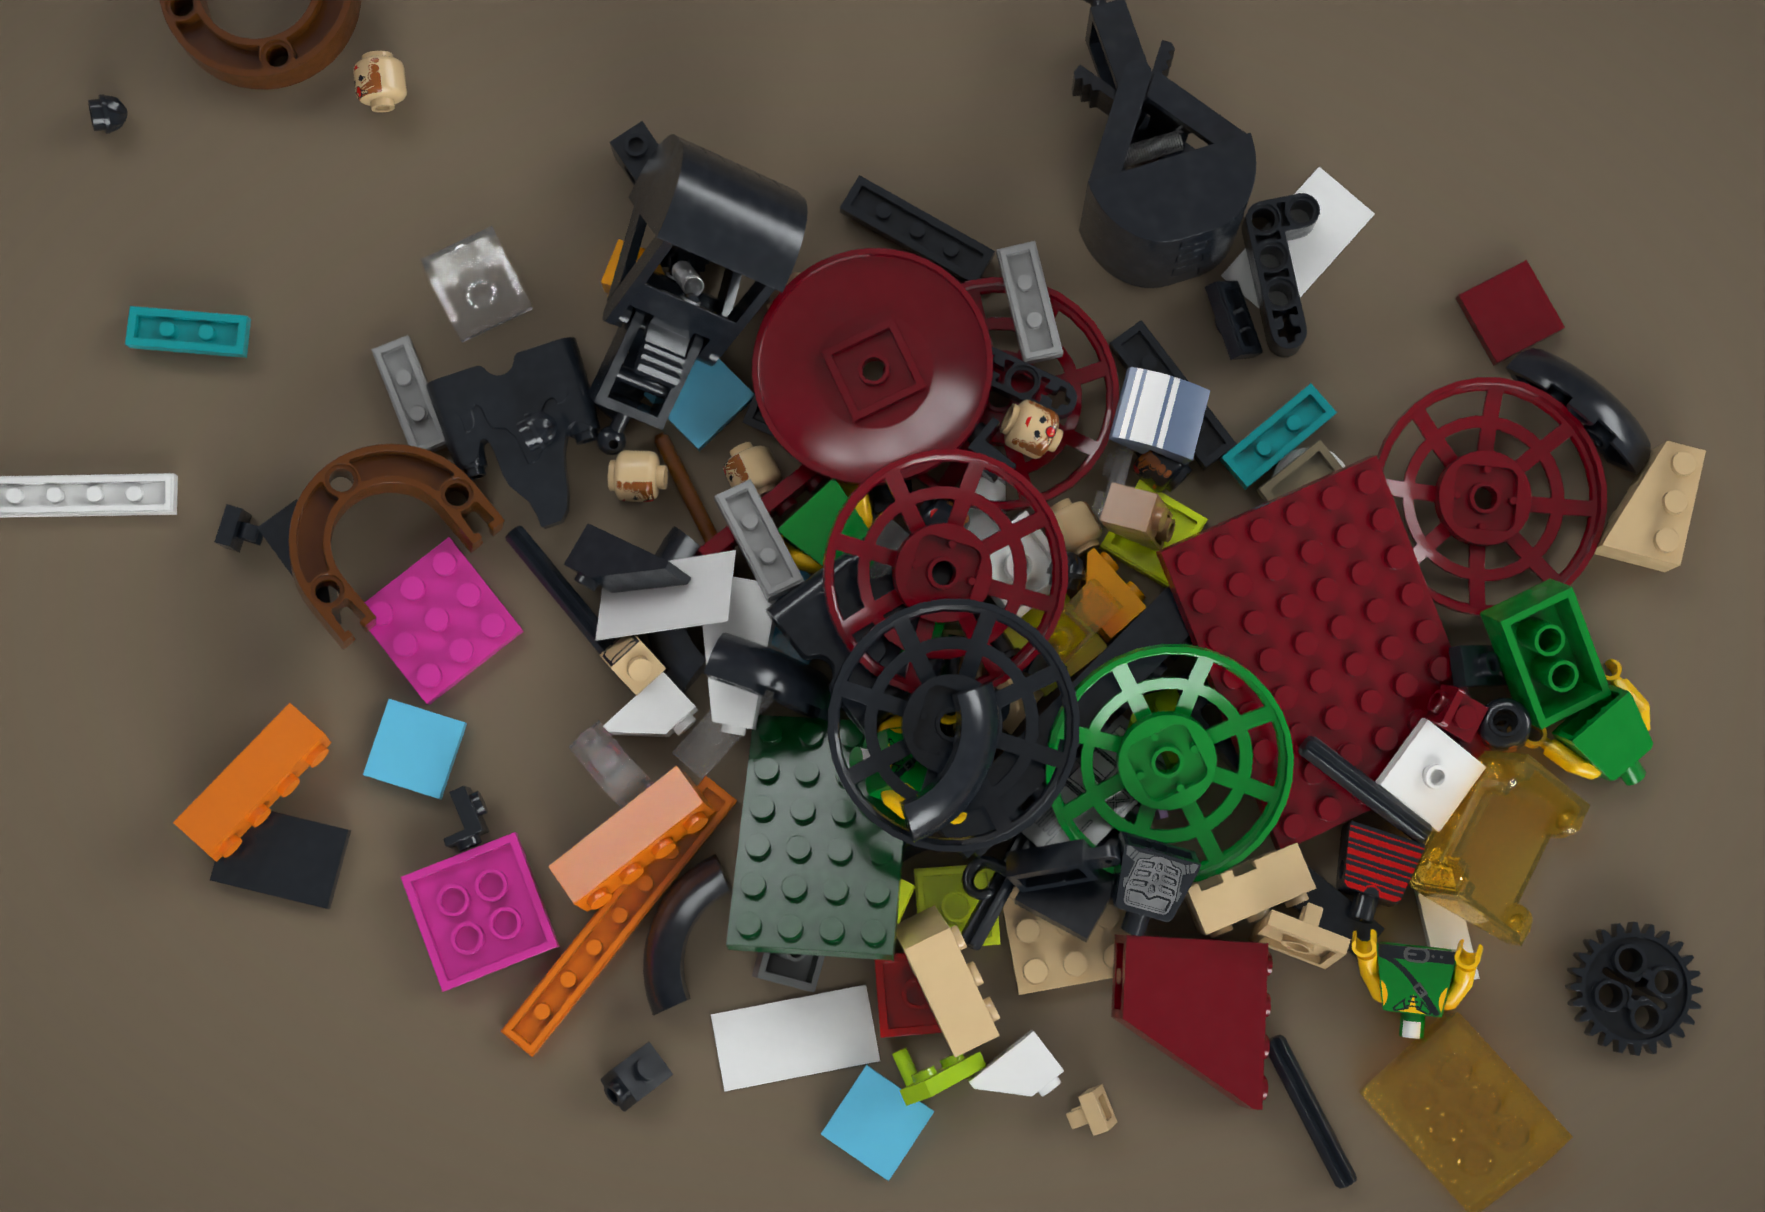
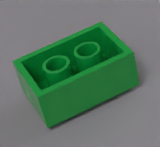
[1480,578,1612,730]

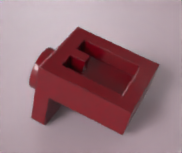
[1425,684,1488,744]

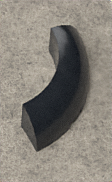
[1506,348,1651,475]
[647,526,706,693]
[704,633,831,722]
[899,681,999,843]
[643,854,732,1016]

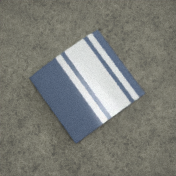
[1109,367,1210,465]

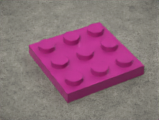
[364,537,524,705]
[401,832,559,992]

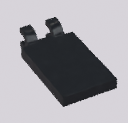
[1015,802,1140,943]

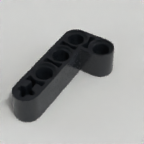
[1242,193,1320,357]

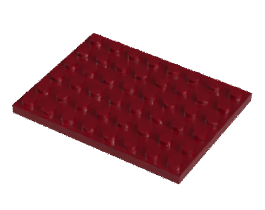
[1156,455,1492,850]

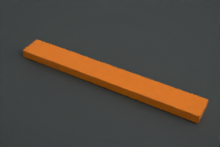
[501,776,738,1057]

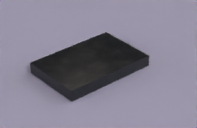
[210,811,351,909]

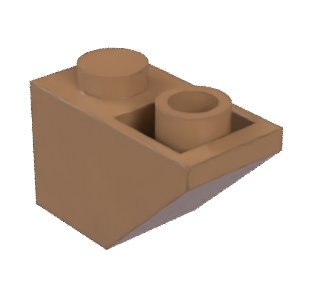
[1100,482,1175,551]

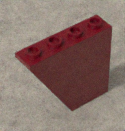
[1111,934,1273,1110]

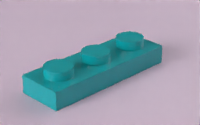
[125,306,251,358]
[1219,383,1337,490]

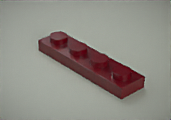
[697,465,828,556]

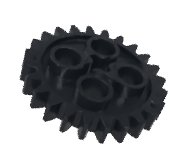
[1565,922,1703,1056]

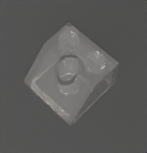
[421,226,533,343]

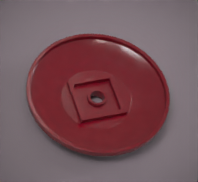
[752,248,993,486]

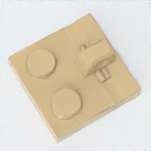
[1249,903,1351,969]

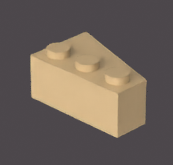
[1595,441,1706,572]
[1184,843,1316,938]
[896,905,1000,1057]

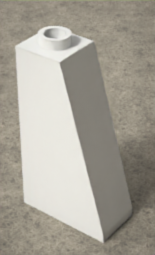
[702,576,780,736]

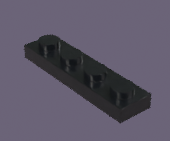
[840,175,995,282]
[1109,320,1237,470]

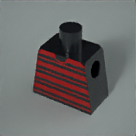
[1336,821,1426,924]

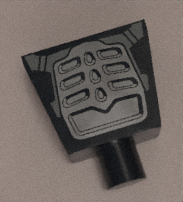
[1111,831,1201,936]

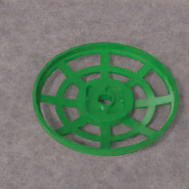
[1045,644,1294,882]

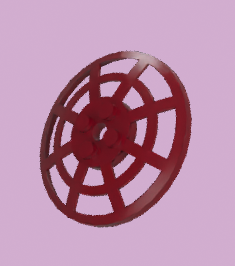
[882,277,1119,512]
[1377,377,1607,616]
[823,449,1068,693]

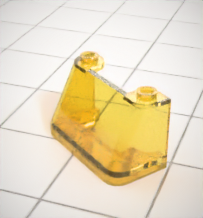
[1409,751,1591,946]

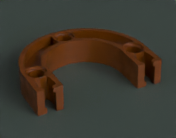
[159,0,361,90]
[289,444,505,650]

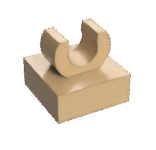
[1066,1084,1118,1136]

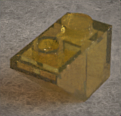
[1048,579,1124,665]

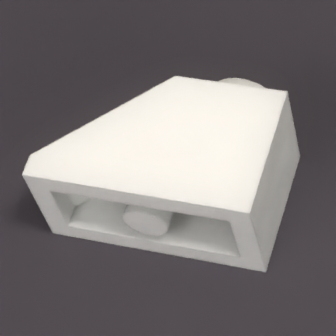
[603,672,698,737]
[967,1030,1064,1097]

